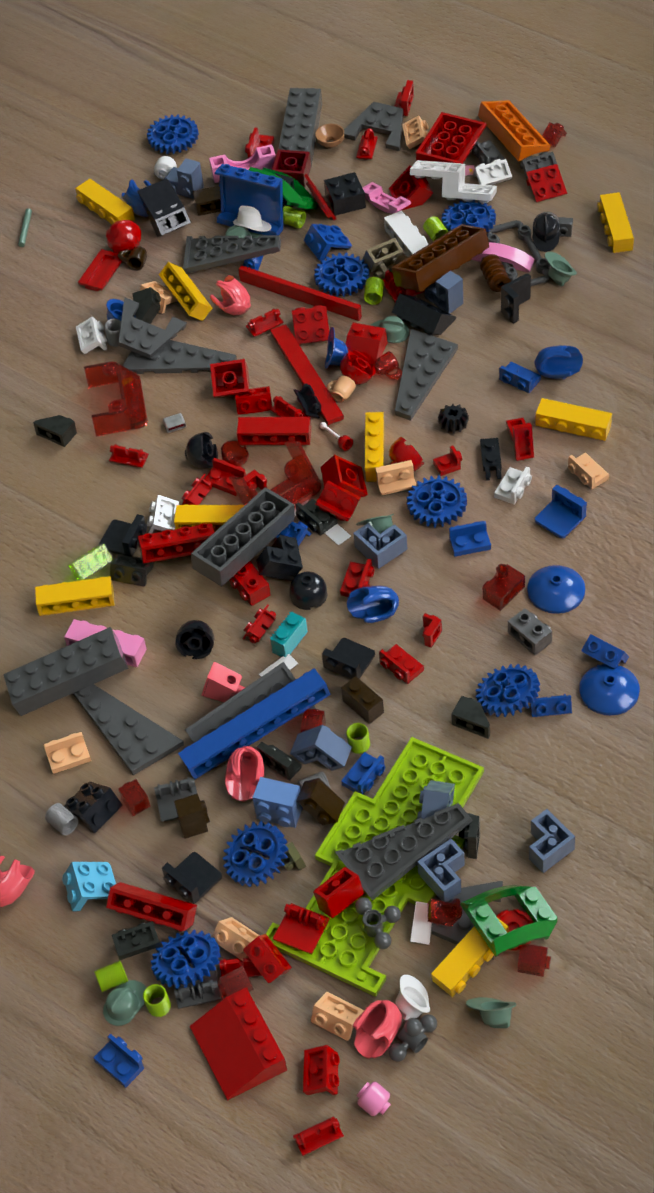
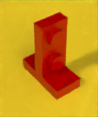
[506,418,534,461]

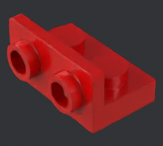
[394,80,414,116]
[245,127,275,158]
[235,386,272,415]
[204,458,246,496]
[315,480,361,521]
[340,559,375,597]
[379,644,424,684]
[243,934,292,983]
[303,1045,340,1095]

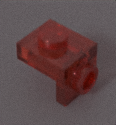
[542,122,567,147]
[428,898,462,927]

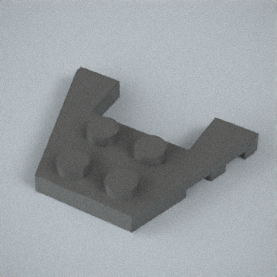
[344,102,403,151]
[118,297,187,359]
[431,881,503,960]

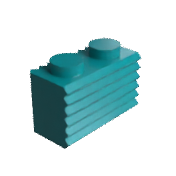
[270,612,308,657]

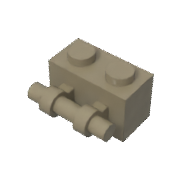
[362,238,403,279]

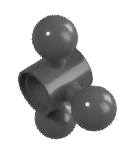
[355,898,401,949]
[389,1014,437,1062]

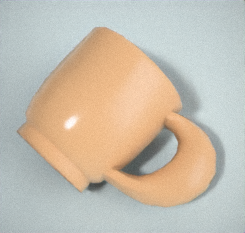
[327,376,356,402]

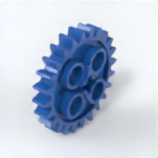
[147,114,199,154]
[442,200,496,232]
[314,252,369,297]
[407,475,467,528]
[476,664,540,717]
[223,821,289,887]
[151,930,221,989]

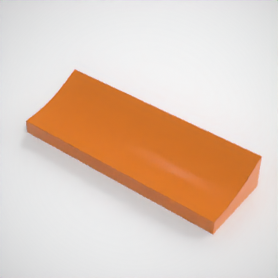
[478,100,551,162]

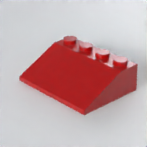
[416,112,486,164]
[190,987,287,1101]

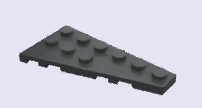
[183,235,281,274]
[395,329,458,421]
[121,340,237,374]
[185,662,318,743]
[73,684,184,775]
[335,803,473,900]

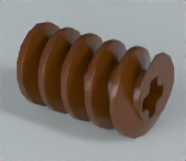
[480,254,511,292]

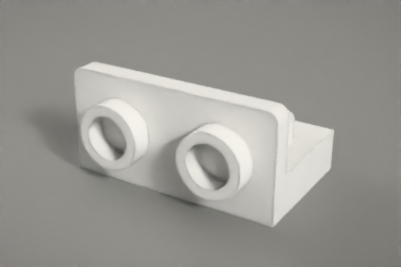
[473,159,512,185]
[76,317,107,354]
[494,466,532,505]
[147,495,179,533]

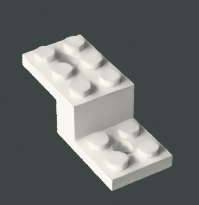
[410,160,497,203]

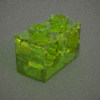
[68,544,114,581]

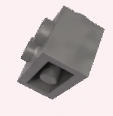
[508,608,552,655]

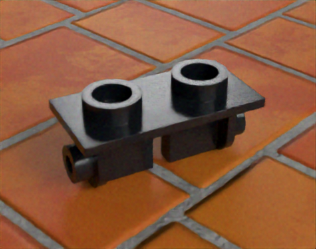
[294,383,322,418]

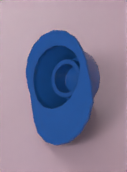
[106,299,136,321]
[325,327,348,369]

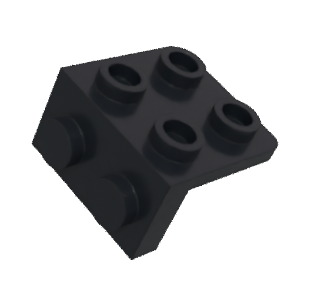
[501,273,531,324]
[99,514,147,556]
[322,638,375,679]
[64,782,122,833]
[162,852,222,904]

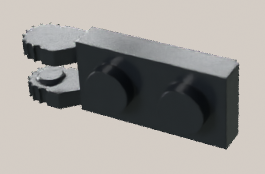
[480,438,502,480]

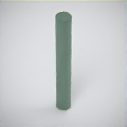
[18,208,32,247]

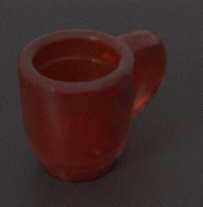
[373,351,402,380]

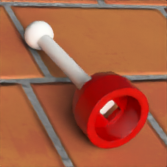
[320,422,354,451]

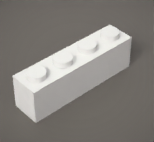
[384,210,428,257]

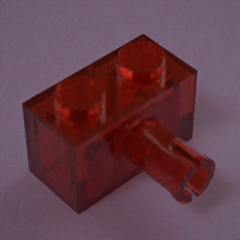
[482,564,525,611]

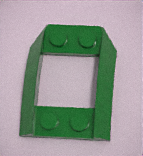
[249,167,318,209]
[460,885,557,957]

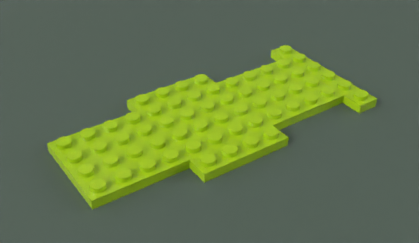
[266,737,484,997]

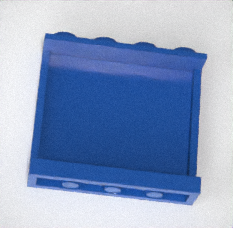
[215,164,283,235]

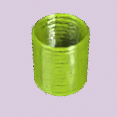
[283,206,306,229]
[423,216,448,241]
[364,277,384,305]
[346,723,370,754]
[94,960,128,992]
[143,984,171,1017]

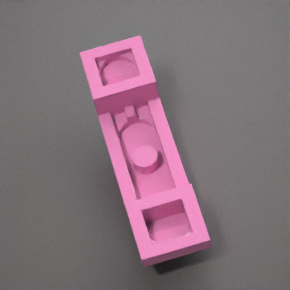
[363,182,411,213]
[472,242,535,273]

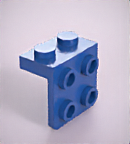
[304,224,352,260]
[535,485,587,538]

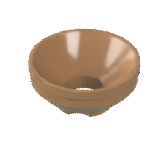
[315,123,344,149]

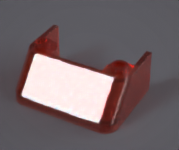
[84,361,148,437]
[229,441,321,509]

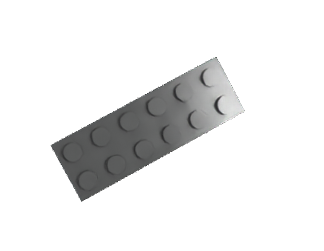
[279,88,322,167]
[191,487,295,587]
[3,627,129,716]

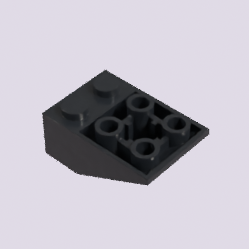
[137,178,191,237]

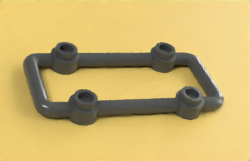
[487,220,550,286]

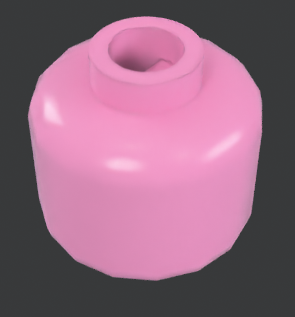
[357,1082,391,1116]

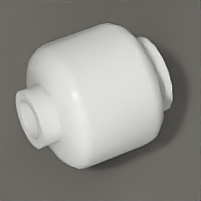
[154,156,177,180]

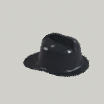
[532,212,560,252]

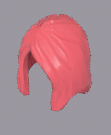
[210,275,251,316]
[225,746,264,802]
[0,856,35,907]
[353,1000,402,1059]

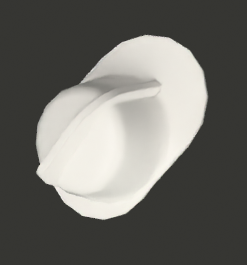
[233,205,272,232]
[395,975,430,1020]

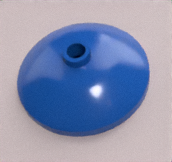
[527,565,585,614]
[579,664,640,716]

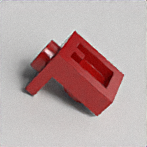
[433,445,463,476]
[238,469,267,496]
[422,613,442,648]

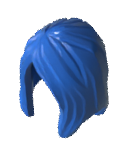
[121,179,151,217]
[534,345,583,379]
[347,586,399,623]

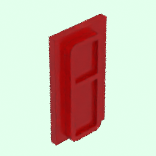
[304,174,337,220]
[78,249,125,291]

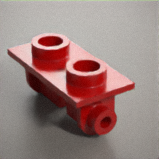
[356,129,378,159]
[246,309,284,337]
[270,396,308,417]
[109,444,149,468]
[181,474,213,505]
[242,604,276,644]
[219,958,262,980]
[293,1116,344,1156]

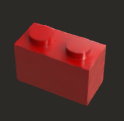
[313,867,364,918]

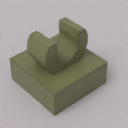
[282,842,306,871]

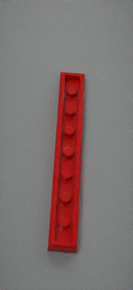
[239,265,362,321]
[270,324,344,425]

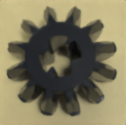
[438,403,469,434]

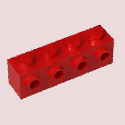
[237,416,311,445]
[138,523,215,564]
[229,561,271,606]
[106,882,197,931]

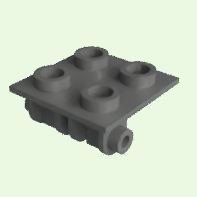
[154,777,197,822]
[174,965,221,1009]

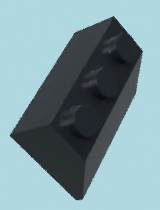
[391,293,456,336]

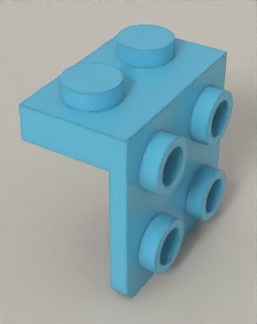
[62,862,116,911]

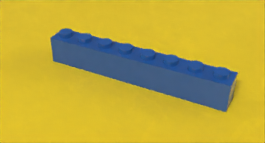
[178,668,331,780]

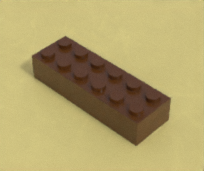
[392,224,489,292]

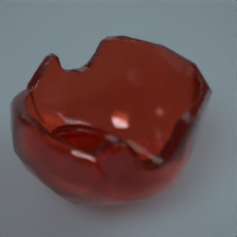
[221,440,249,466]

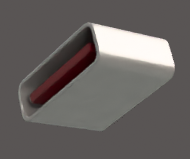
[163,413,186,433]

